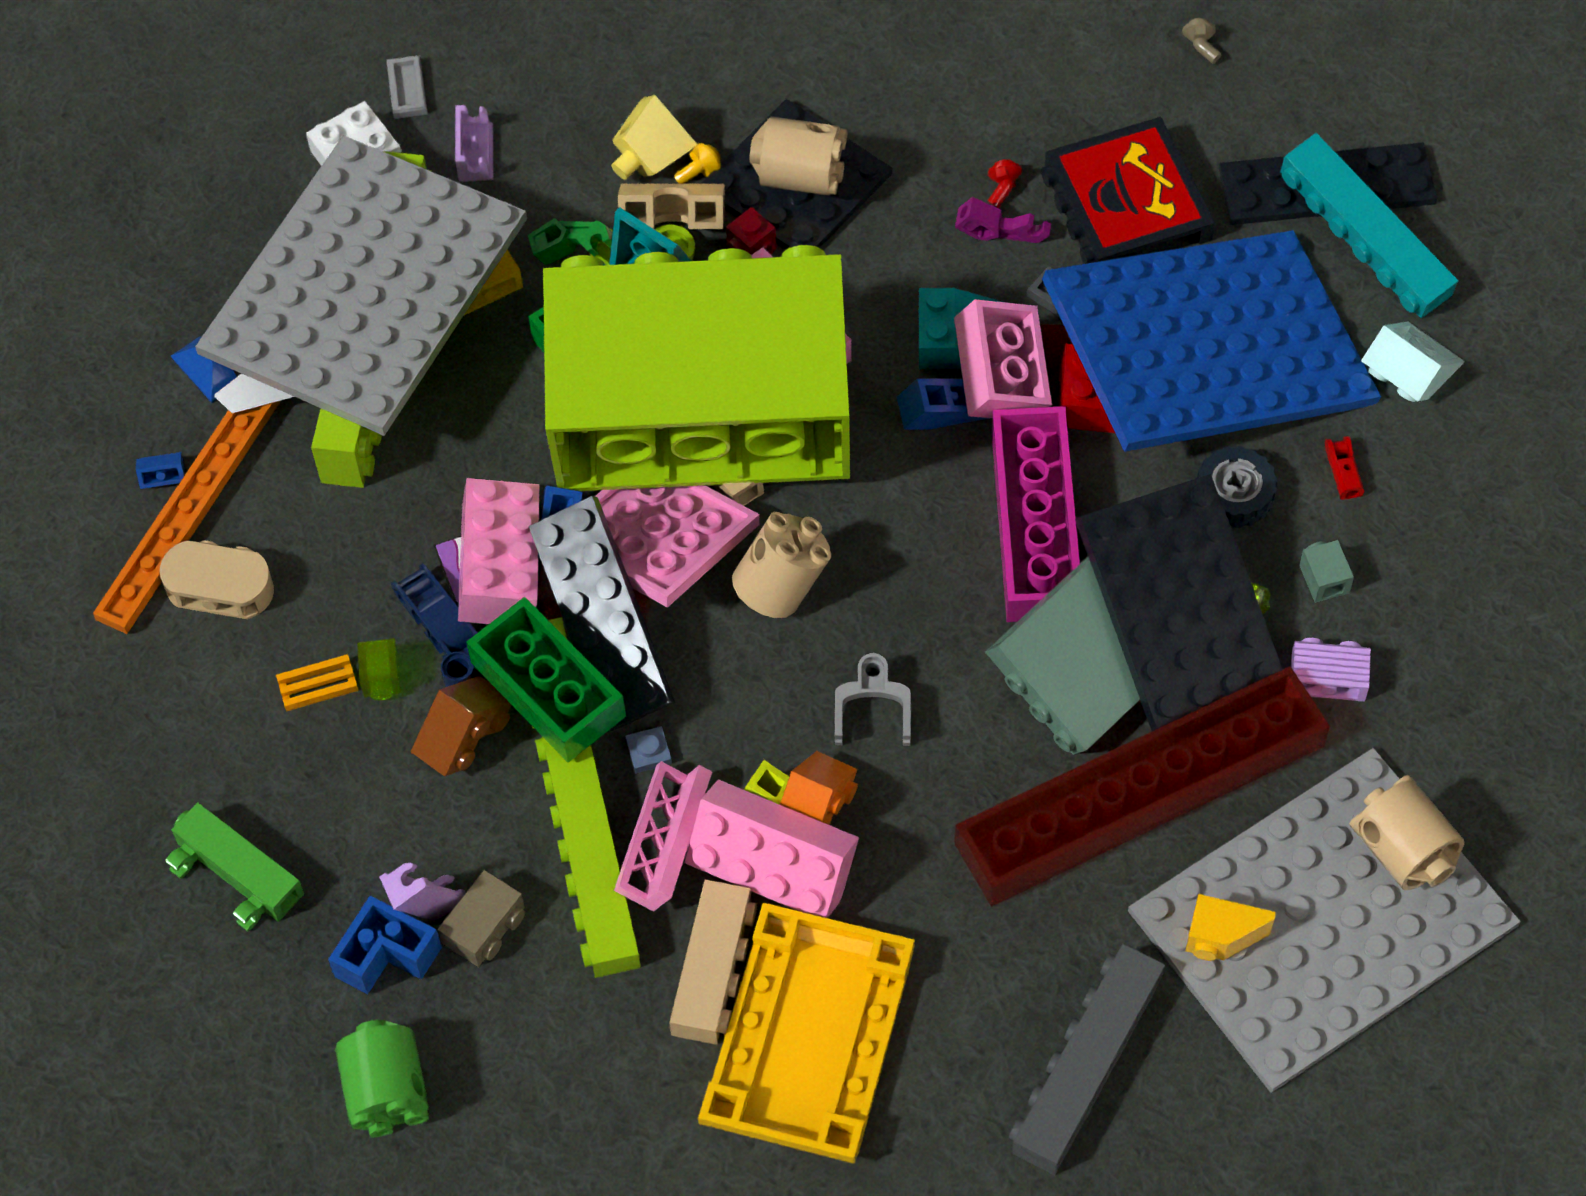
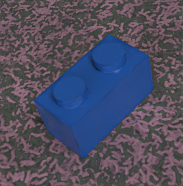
[136,452,185,489]

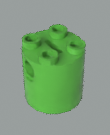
[335,1020,429,1138]

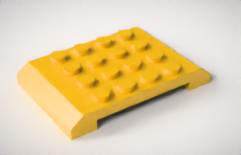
[698,903,914,1163]

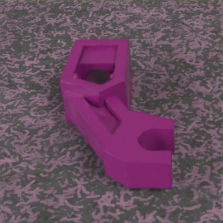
[955,197,1051,243]

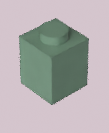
[1299,540,1354,603]

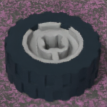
[1197,446,1278,528]

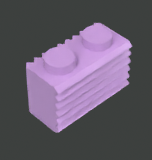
[1290,638,1371,701]

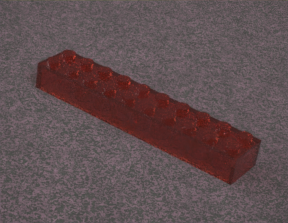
[954,666,1330,907]

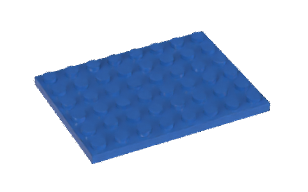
[1042,230,1381,452]

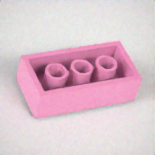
[458,478,540,624]
[684,779,859,918]

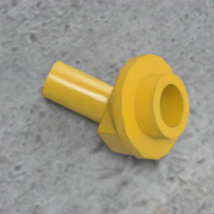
[674,143,721,184]

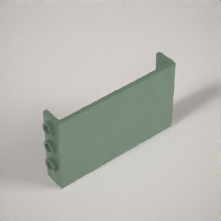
[985,557,1140,755]

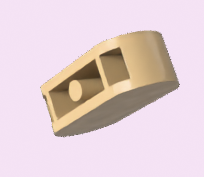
[160,541,274,619]

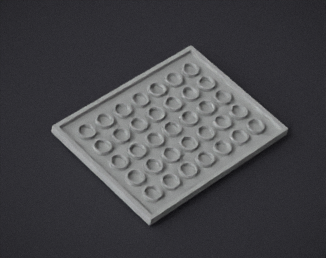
[195,135,527,436]
[1128,748,1520,1093]

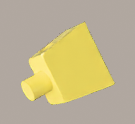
[611,95,697,180]

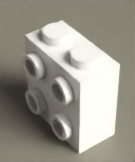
[306,101,401,166]

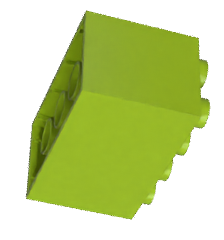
[543,245,850,491]

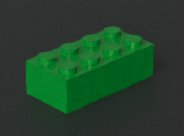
[466,597,626,763]

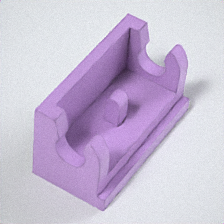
[455,105,493,182]
[380,863,466,921]

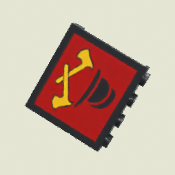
[1041,116,1215,264]

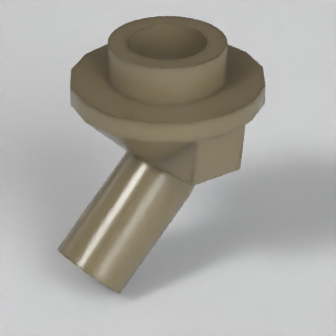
[1182,18,1222,64]

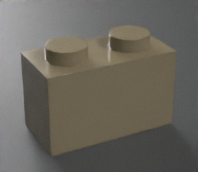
[437,870,525,967]

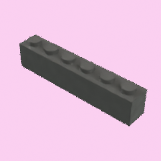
[1009,944,1165,1176]

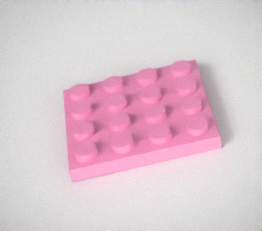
[595,485,759,608]

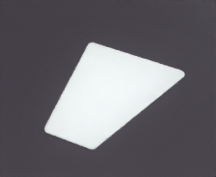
[214,374,294,413]

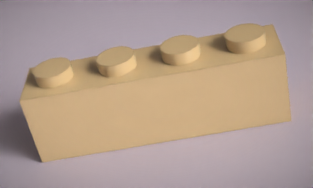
[669,880,757,1045]

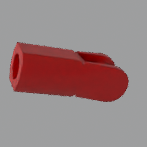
[1325,436,1364,500]

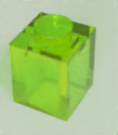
[357,638,401,700]

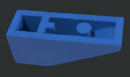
[897,379,988,430]

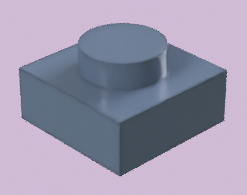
[625,726,672,773]

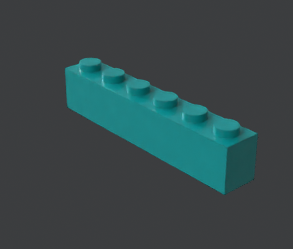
[1280,133,1458,318]

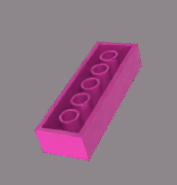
[991,406,1080,622]

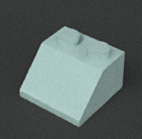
[1361,321,1465,402]

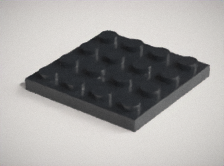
[701,98,892,250]

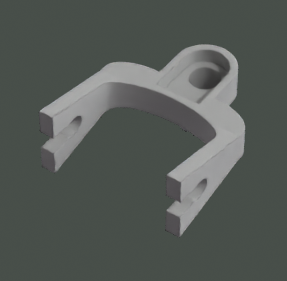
[835,653,911,746]

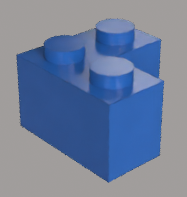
[328,896,442,994]

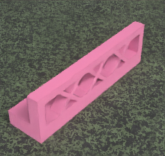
[614,761,712,911]

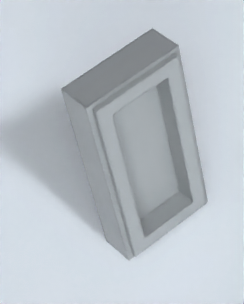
[386,55,428,119]

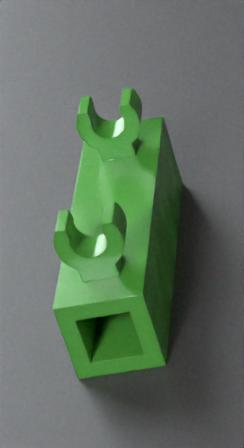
[165,802,304,932]

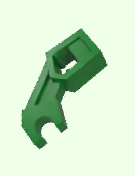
[528,218,613,265]

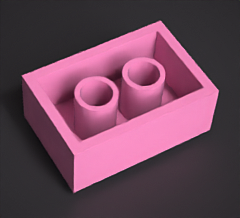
[954,299,1052,418]

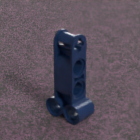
[391,563,481,687]

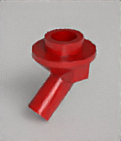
[987,159,1022,208]

